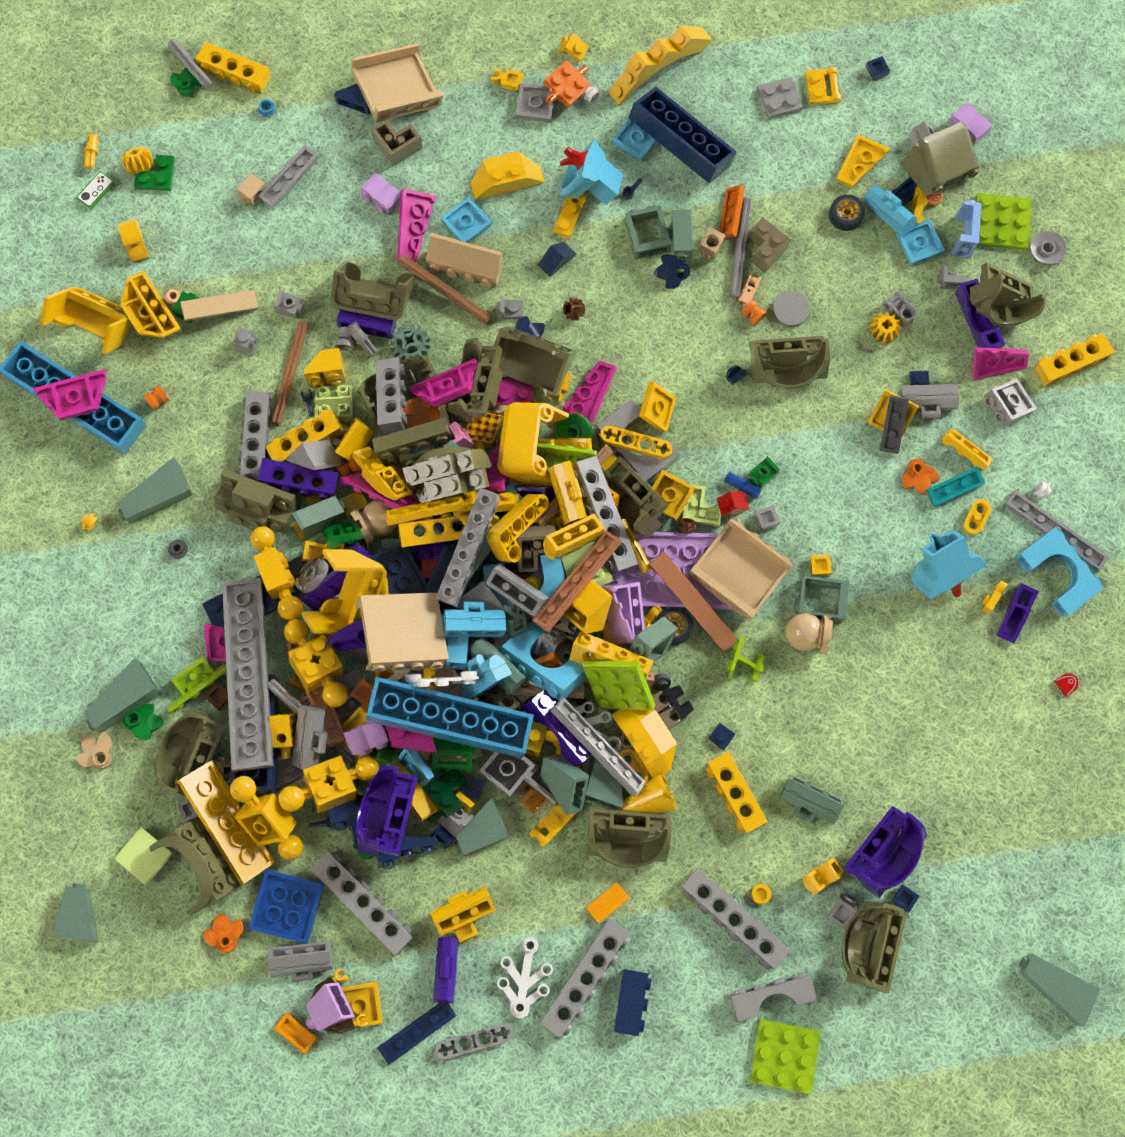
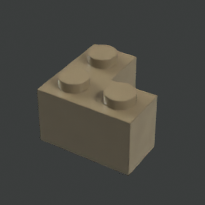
[371,120,423,166]
[749,217,791,273]
[516,525,556,573]

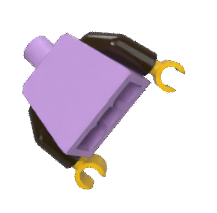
[306,969,370,1034]

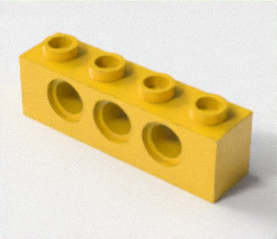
[196,42,271,93]
[1034,333,1115,387]
[265,409,345,464]
[398,511,471,547]
[569,631,654,681]
[705,751,768,834]

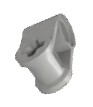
[882,291,917,327]

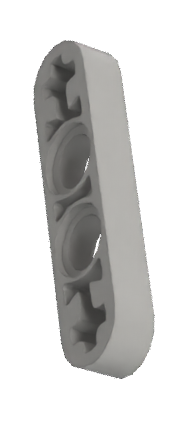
[435,1023,513,1059]

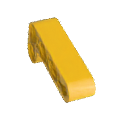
[487,494,549,563]

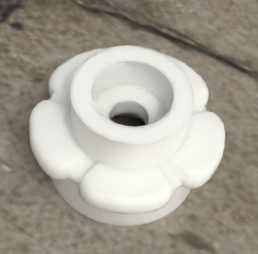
[584,87,600,104]
[1033,481,1051,498]

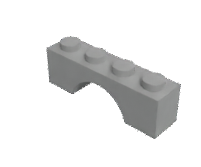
[730,972,817,1021]

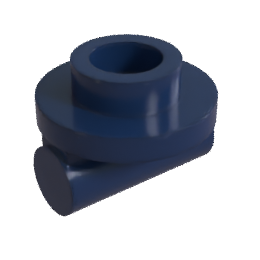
[726,365,747,385]

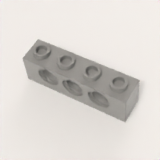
[376,357,407,435]

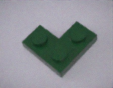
[423,770,467,818]

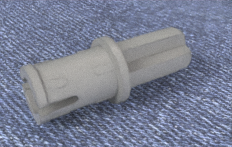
[346,322,377,356]

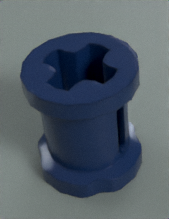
[430,824,456,849]

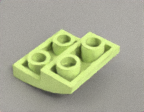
[314,385,353,422]
[114,827,173,886]

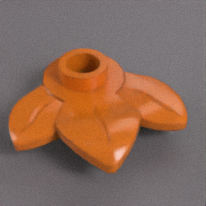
[902,459,939,495]
[203,914,243,953]

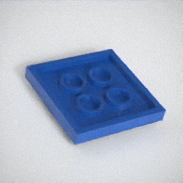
[248,869,325,944]

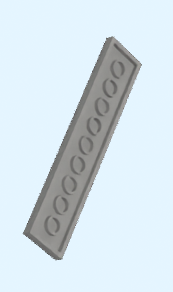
[222,578,274,772]

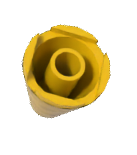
[620,773,677,814]

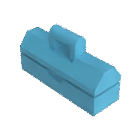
[865,184,917,237]
[443,602,506,637]
[460,654,512,700]

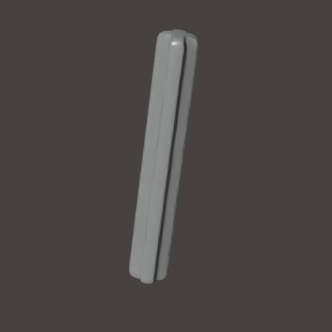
[168,39,212,89]

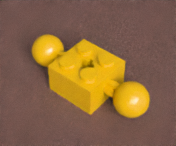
[250,526,303,620]
[284,619,348,708]
[278,755,380,814]
[230,776,303,861]

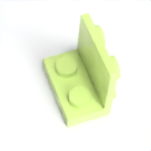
[560,540,613,587]

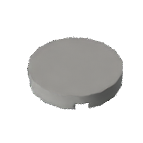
[773,291,810,327]
[296,558,328,593]

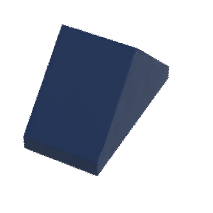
[334,84,370,115]
[538,242,577,277]

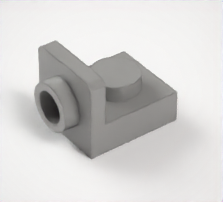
[937,265,966,290]
[497,296,523,319]
[533,629,565,657]
[827,893,858,929]

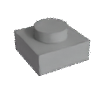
[755,505,780,531]

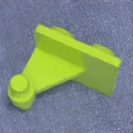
[726,635,765,682]

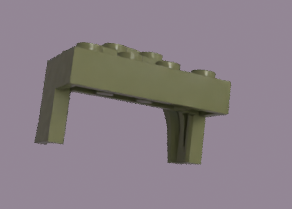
[358,355,437,425]
[372,404,456,469]
[149,817,240,916]
[841,901,907,994]

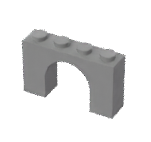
[596,399,680,483]

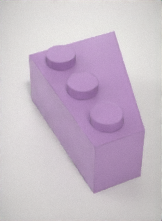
[601,582,645,643]

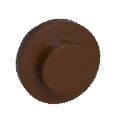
[677,518,697,534]

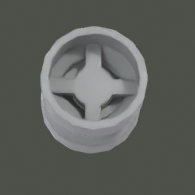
[335,327,355,351]

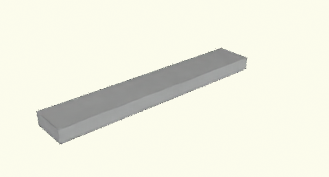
[1004,490,1109,572]
[551,697,646,797]

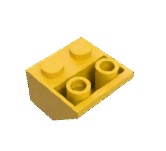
[304,348,346,389]
[563,580,613,634]

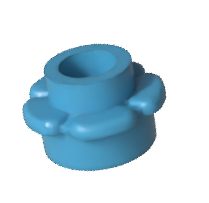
[258,99,276,117]

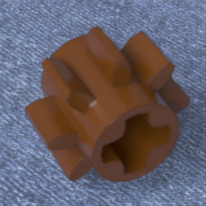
[563,297,585,321]

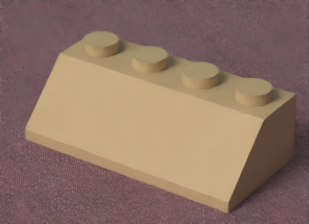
[426,233,503,287]

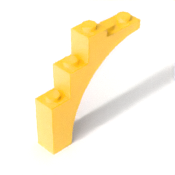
[608,25,712,105]

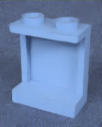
[952,200,981,258]

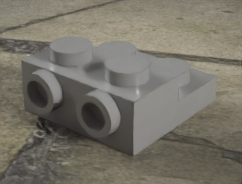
[984,378,1037,427]

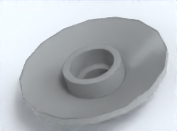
[1030,231,1067,265]

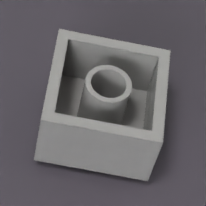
[479,752,536,799]

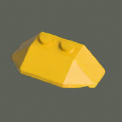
[471,151,545,200]
[120,271,181,338]
[611,709,677,779]

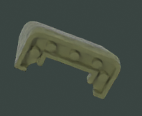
[900,122,980,197]
[331,261,416,320]
[494,327,575,398]

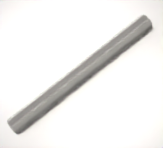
[729,197,752,299]
[267,679,358,764]

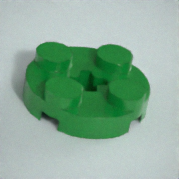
[555,413,594,439]

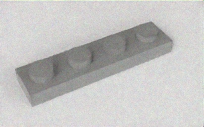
[258,145,319,209]

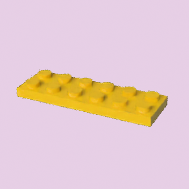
[177,760,275,885]

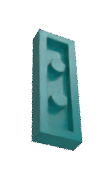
[925,467,985,507]

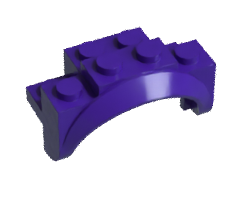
[355,765,418,856]
[844,806,927,899]

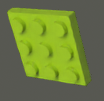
[976,193,1032,250]
[582,660,656,711]
[750,1019,821,1094]

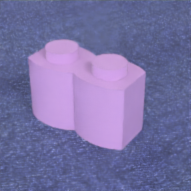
[949,103,992,145]
[361,173,401,215]
[343,722,390,757]

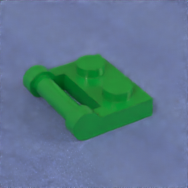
[323,520,362,549]
[433,737,473,772]

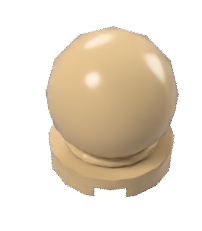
[350,500,398,546]
[785,613,833,655]

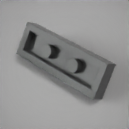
[880,395,909,454]

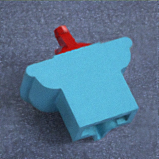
[559,141,624,205]
[912,529,987,599]

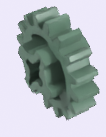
[390,324,431,361]

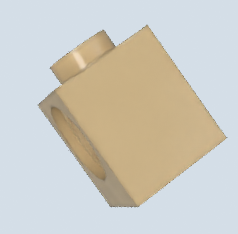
[237,173,266,207]
[698,227,726,260]

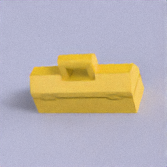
[548,461,587,525]
[543,514,605,559]
[430,886,496,936]

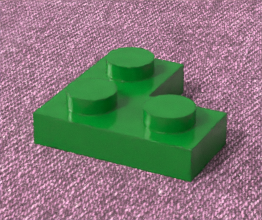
[134,155,175,191]

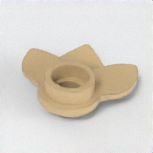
[76,731,113,769]

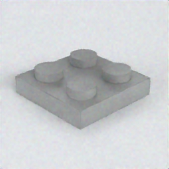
[758,77,803,119]
[515,83,554,123]

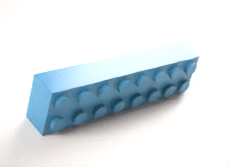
[0,341,147,455]
[365,677,534,758]

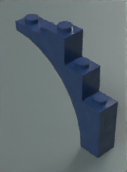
[327,783,437,870]

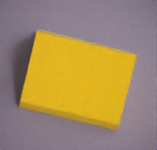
[335,417,375,463]

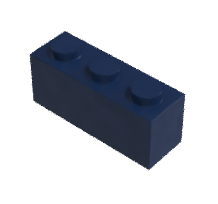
[613,969,651,1036]

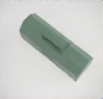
[469,637,526,695]
[779,774,844,825]

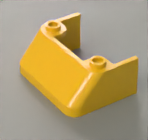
[39,287,132,354]
[497,402,569,486]
[301,549,387,634]

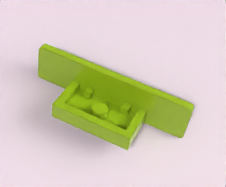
[536,443,597,474]
[166,656,227,713]

